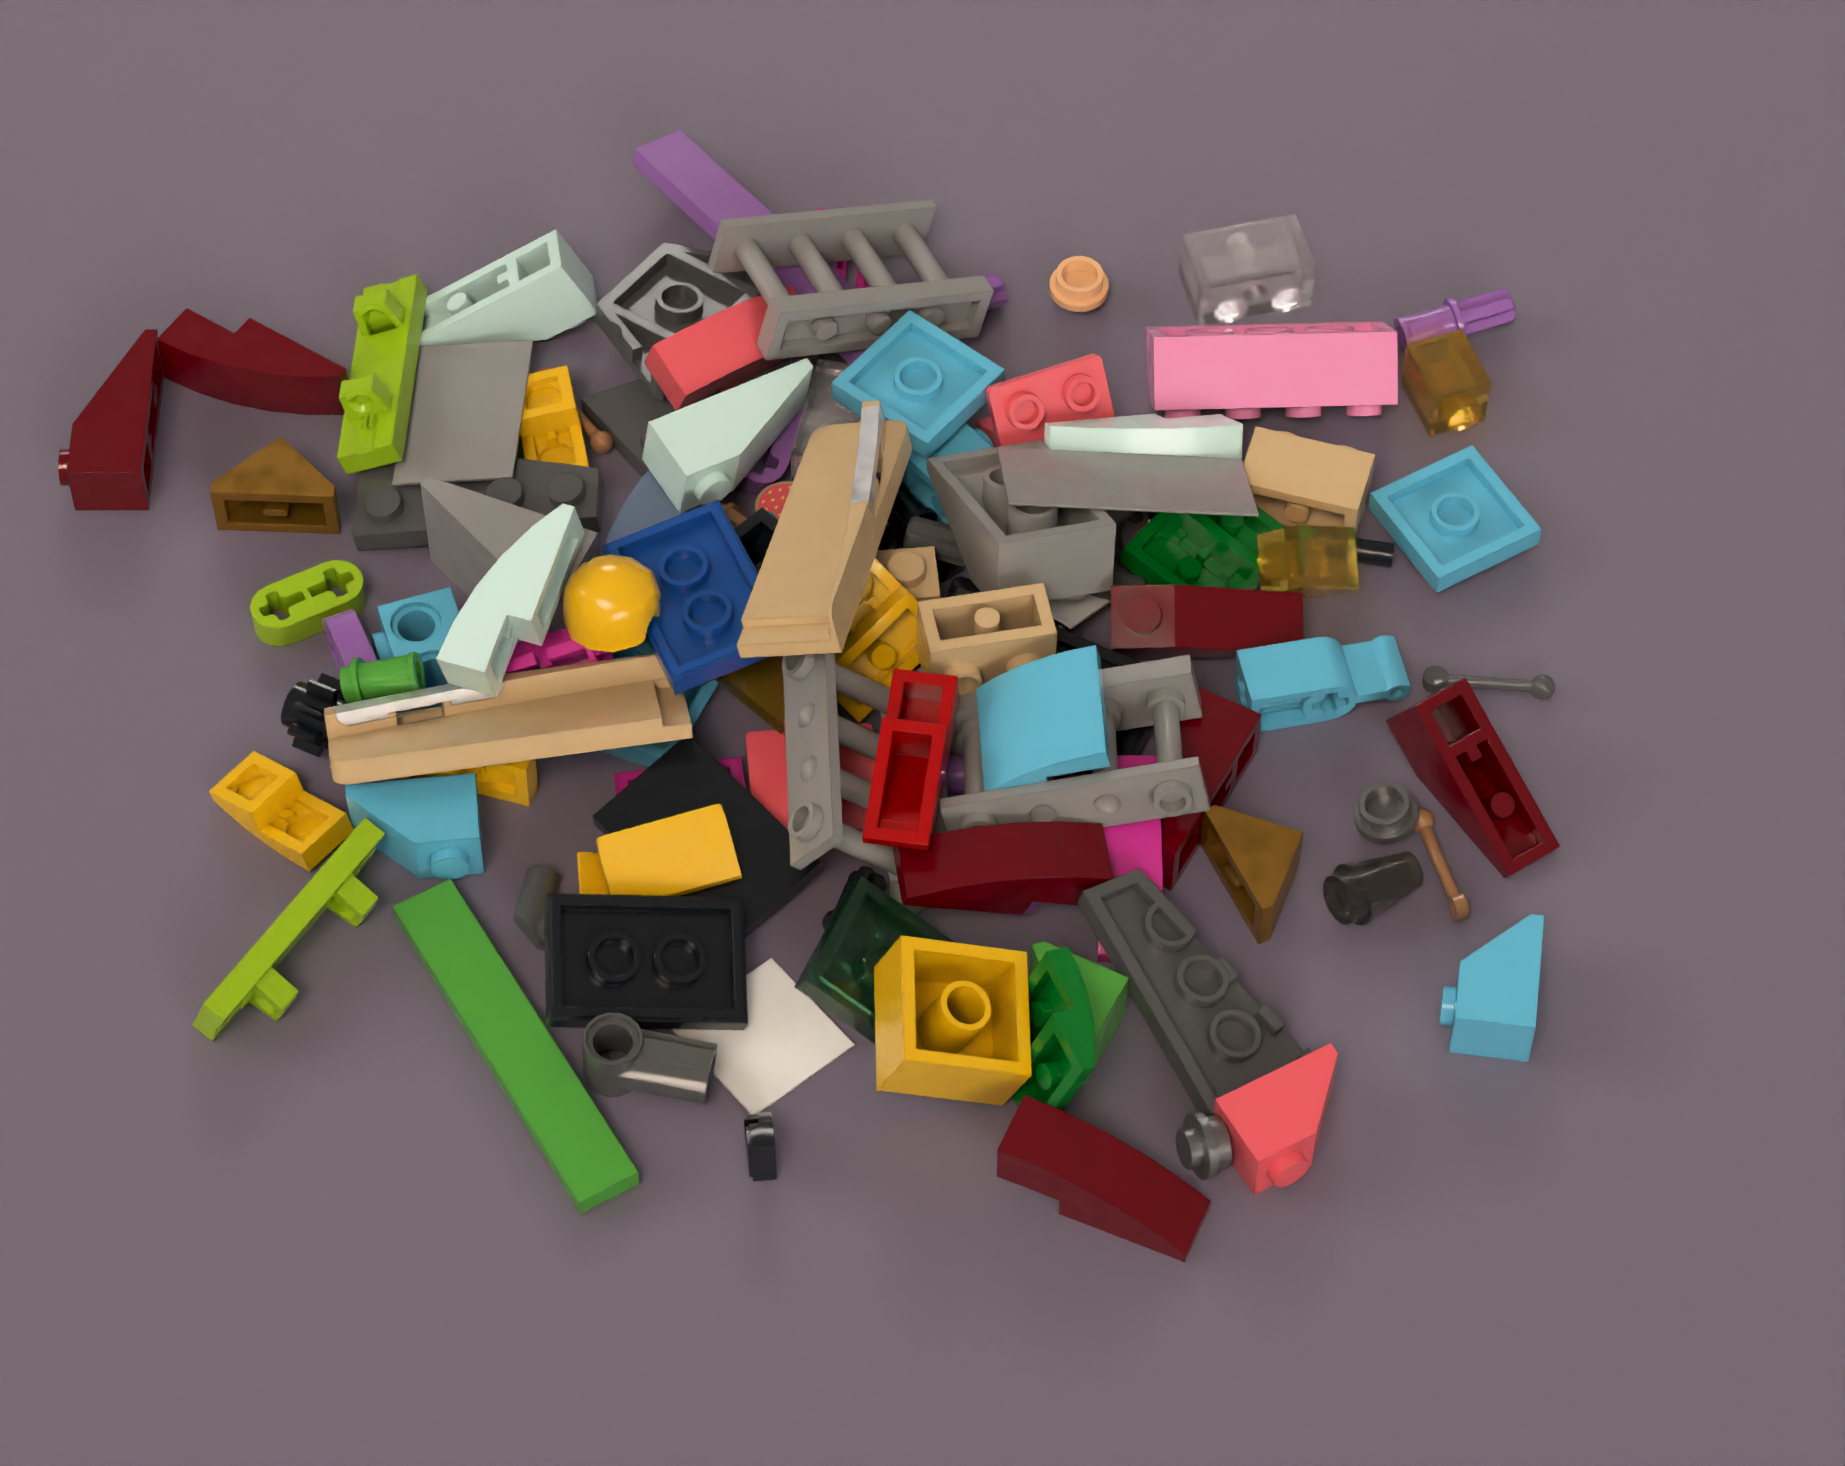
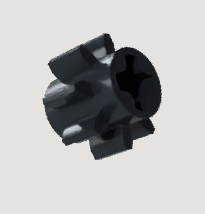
[281,673,347,757]

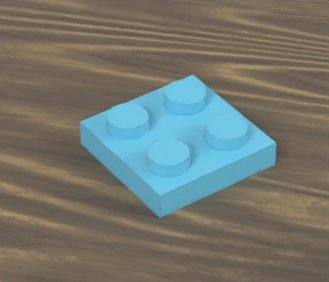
[832,310,1005,459]
[1368,445,1542,593]

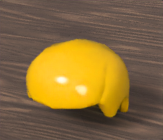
[563,554,661,652]

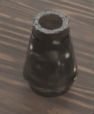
[1323,851,1424,926]

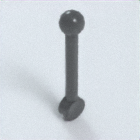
[1422,666,1555,699]

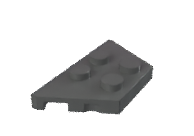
[595,242,761,401]

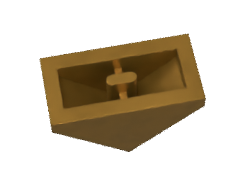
[210,436,341,534]
[1200,805,1303,944]

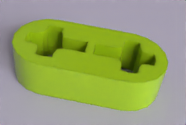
[250,560,367,647]

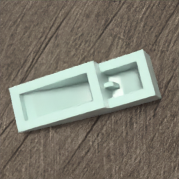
[1044,414,1243,459]
[436,503,585,697]

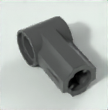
[583,1013,717,1104]

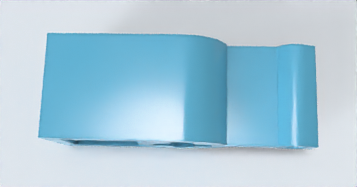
[1233,635,1411,732]

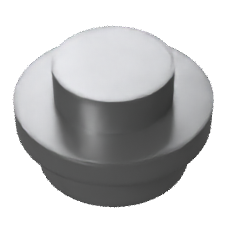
[1354,781,1419,844]
[1176,1111,1232,1180]

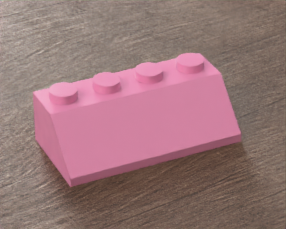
[1145,321,1398,419]

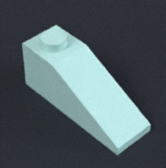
[420,229,597,346]
[642,358,813,513]

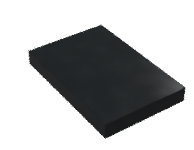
[593,738,822,938]
[544,893,748,1030]

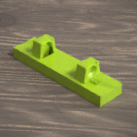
[337,274,428,475]
[192,818,385,1042]

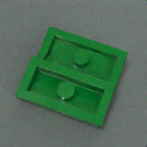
[1118,505,1298,590]
[1012,946,1096,1111]

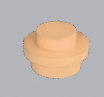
[1049,256,1109,312]

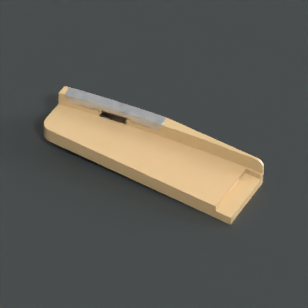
[737,400,912,658]
[324,654,693,785]

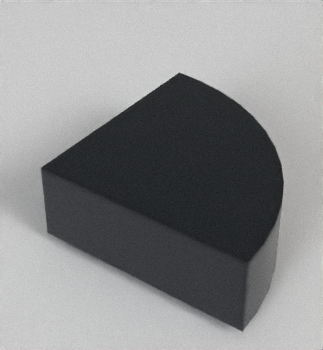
[744,1112,777,1182]

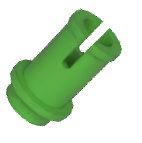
[339,652,426,704]

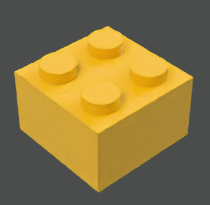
[874,935,1032,1106]

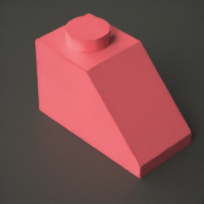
[1214,1043,1338,1195]

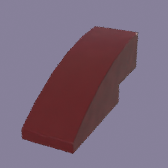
[157,308,348,415]
[893,821,1113,915]
[997,1095,1211,1262]

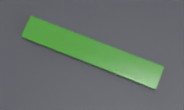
[392,879,640,1214]

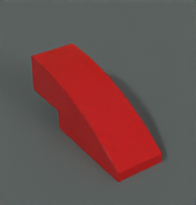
[862,668,960,851]

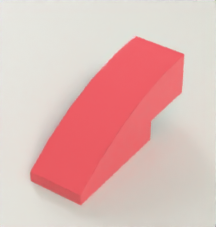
[644,285,798,411]

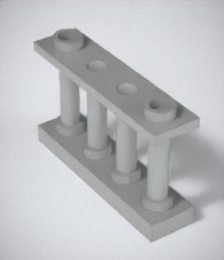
[708,199,994,360]
[782,653,948,917]
[939,655,1210,831]

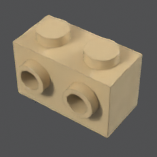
[916,583,1057,696]

